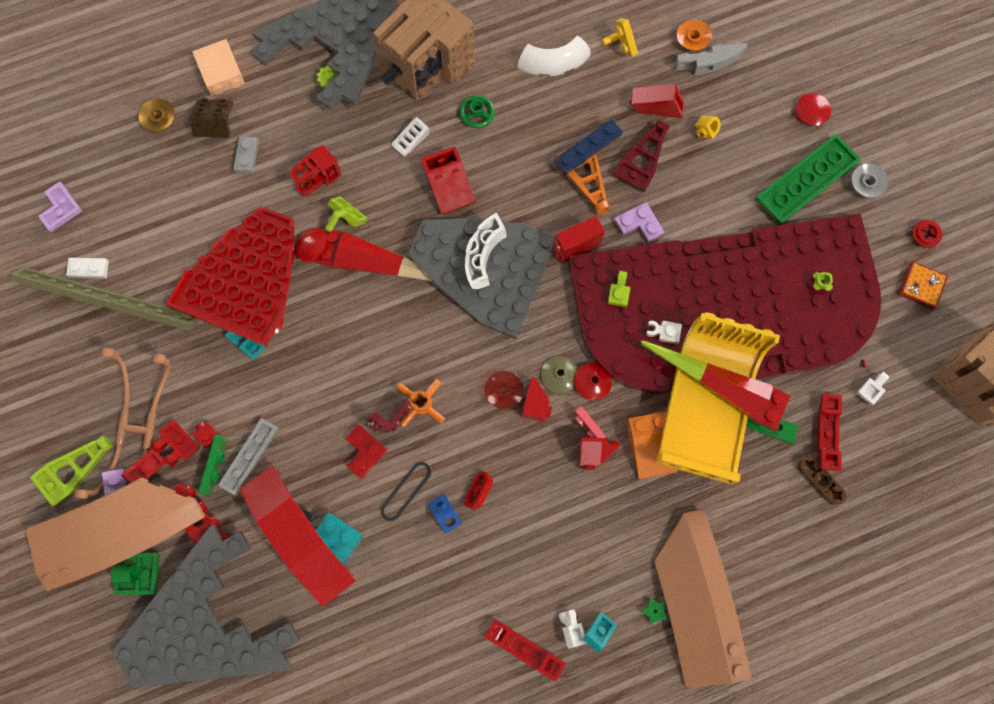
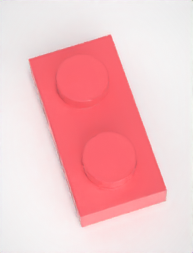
[574,406,607,438]

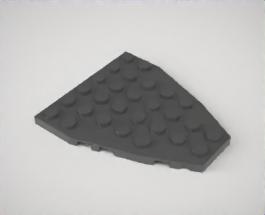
[408,218,555,339]

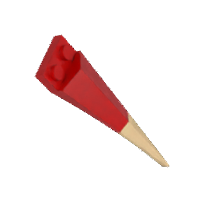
[314,229,432,281]

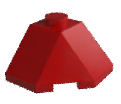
[579,438,620,471]

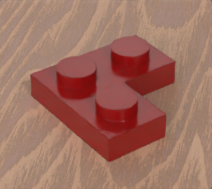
[345,424,388,480]

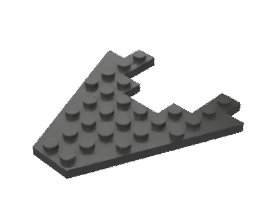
[251,0,397,110]
[112,524,300,688]

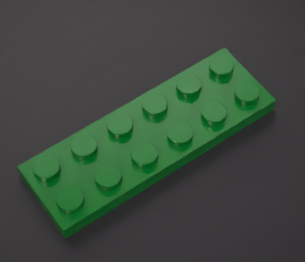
[755,134,861,225]

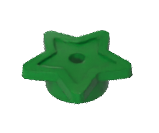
[641,598,667,625]

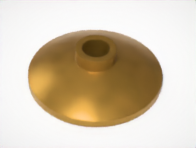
[138,98,175,132]

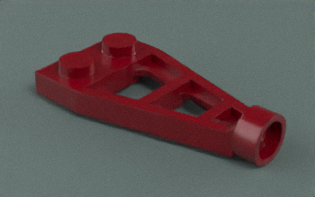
[613,121,669,193]

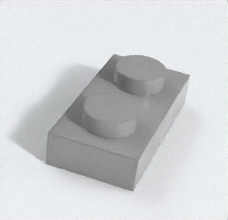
[234,136,259,174]

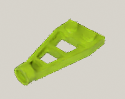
[30,435,114,508]

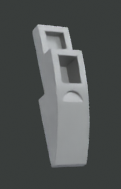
[675,42,747,76]

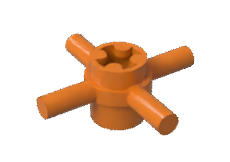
[396,379,445,428]

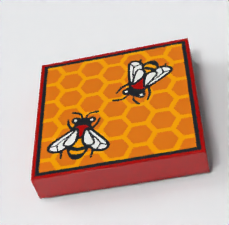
[899,261,948,310]

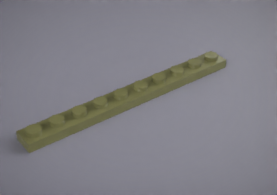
[11,267,199,331]

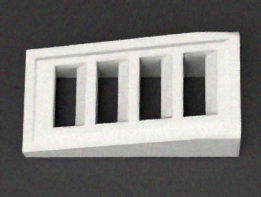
[391,117,430,157]

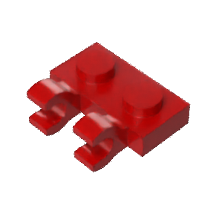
[151,419,201,468]

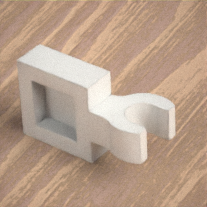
[856,372,889,406]
[559,610,586,649]

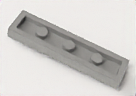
[218,418,279,496]

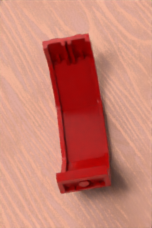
[239,465,356,607]

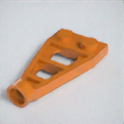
[556,150,610,215]

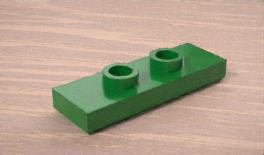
[746,417,799,445]
[198,435,227,497]

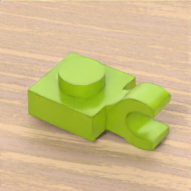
[608,271,630,307]

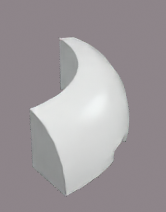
[517,35,591,76]
[465,213,507,289]

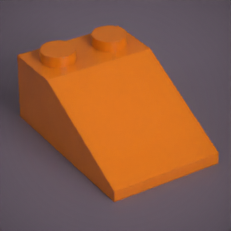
[626,411,677,480]

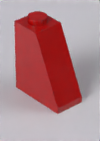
[630,84,684,118]

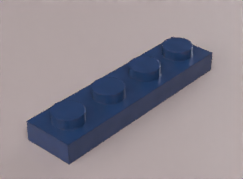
[554,119,623,175]

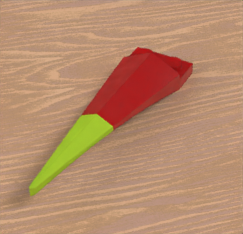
[640,341,791,432]

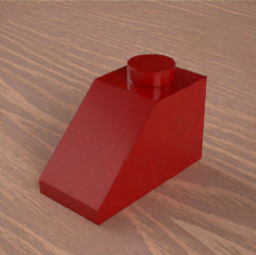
[522,377,552,423]

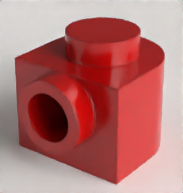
[192,422,219,448]

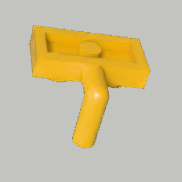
[602,18,638,57]

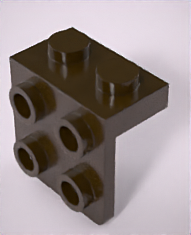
[189,98,233,138]

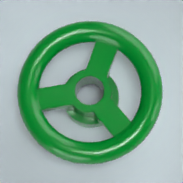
[459,95,495,128]

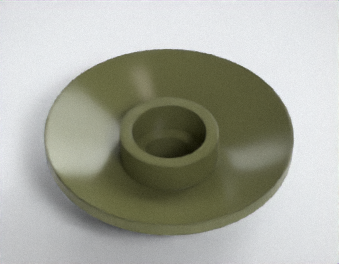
[541,356,578,394]

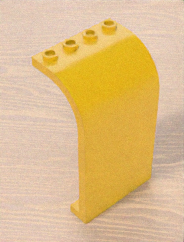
[656,313,780,485]

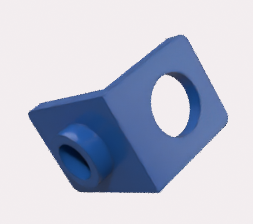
[428,494,462,533]

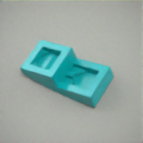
[225,332,266,361]

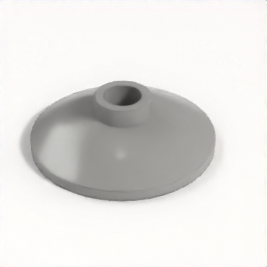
[851,163,889,198]

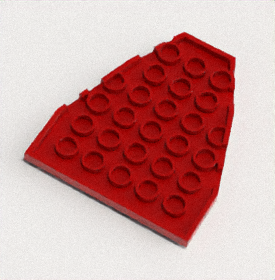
[165,206,295,347]

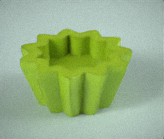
[317,65,338,89]

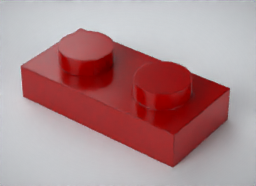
[121,449,166,484]

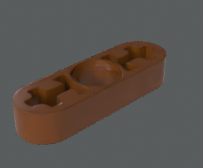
[798,456,846,505]

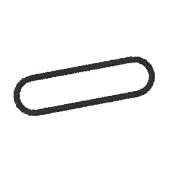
[381,462,431,521]

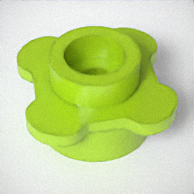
[813,272,833,291]

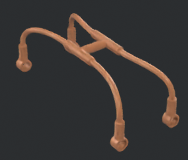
[75,348,170,499]

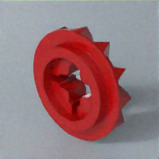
[911,220,943,249]

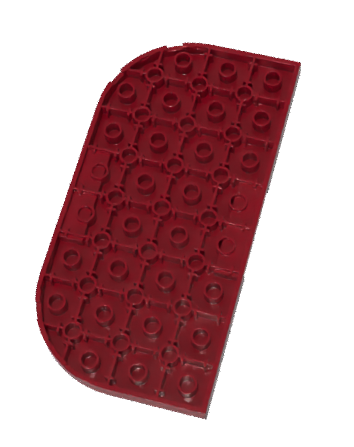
[568,213,881,394]

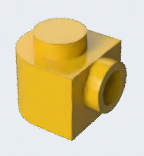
[695,116,720,139]

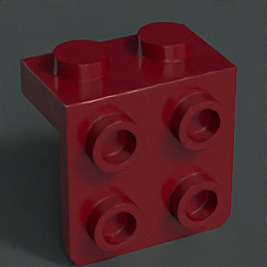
[364,398,412,434]

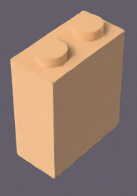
[192,39,245,96]

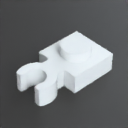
[646,321,682,345]

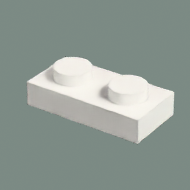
[66,258,109,279]

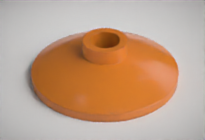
[677,19,712,51]

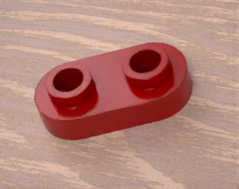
[464,471,493,511]

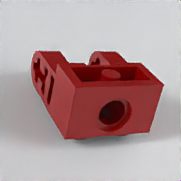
[290,144,342,196]

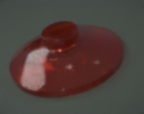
[485,371,523,409]

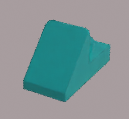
[582,612,617,653]

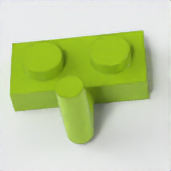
[325,196,368,232]

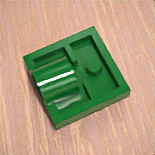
[111,553,160,595]

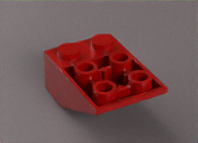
[421,146,476,215]

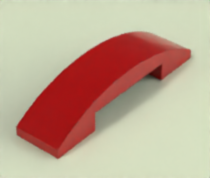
[817,393,842,472]
[484,620,566,682]

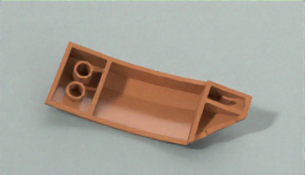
[26,477,205,591]
[654,509,752,687]

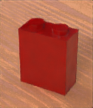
[552,216,605,263]

